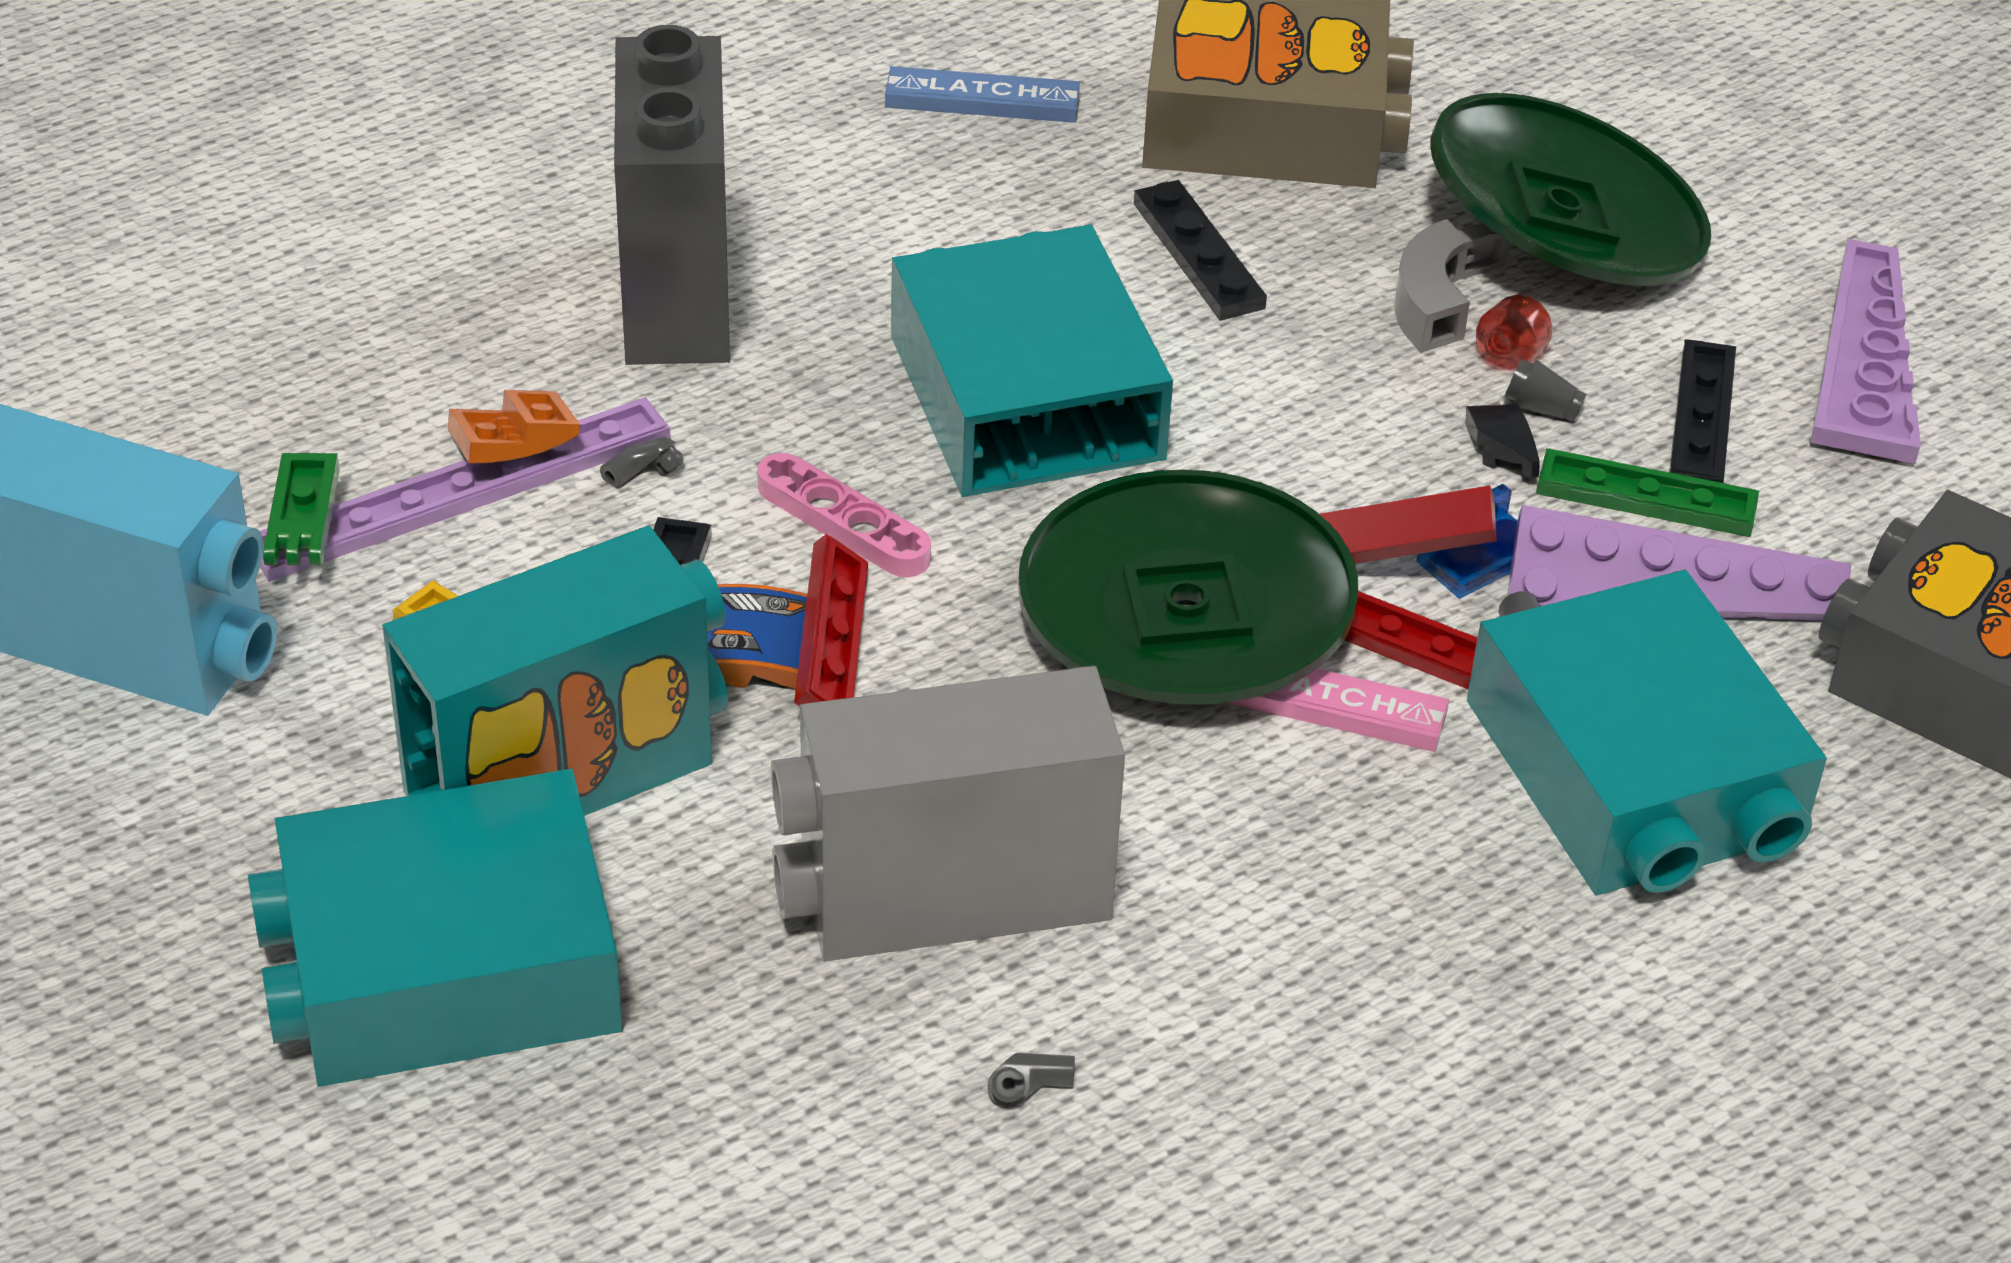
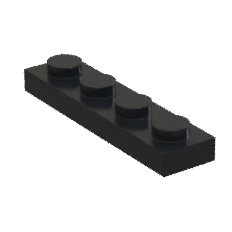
[1133,180,1267,321]

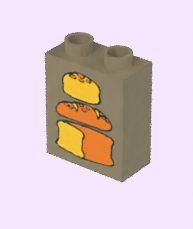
[1142,0,1414,188]

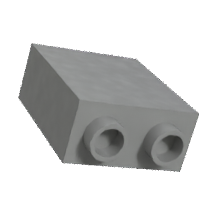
[771,666,1125,962]

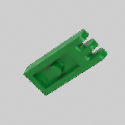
[263,453,340,566]

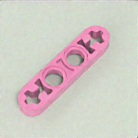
[757,453,931,577]

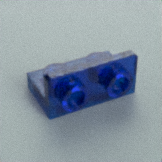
[1416,484,1517,599]

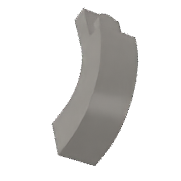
[1394,219,1509,353]

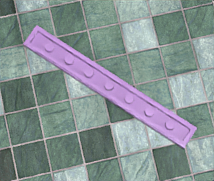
[260,397,671,582]

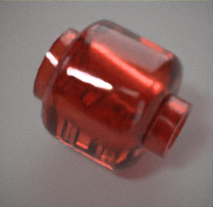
[1476,294,1553,370]

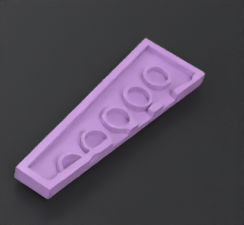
[1507,505,1852,621]

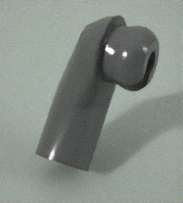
[600,436,684,488]
[987,1053,1075,1107]

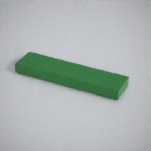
[1536,448,1760,537]

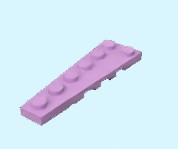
[1810,239,1921,464]

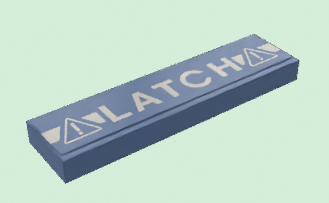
[885,66,1080,123]

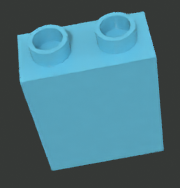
[0,404,277,716]

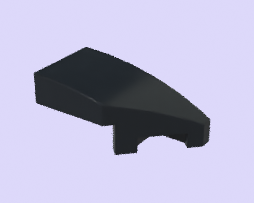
[1465,404,1540,477]

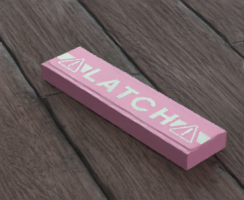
[1225,669,1449,752]

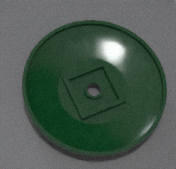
[1430,93,1711,286]
[1018,469,1358,704]

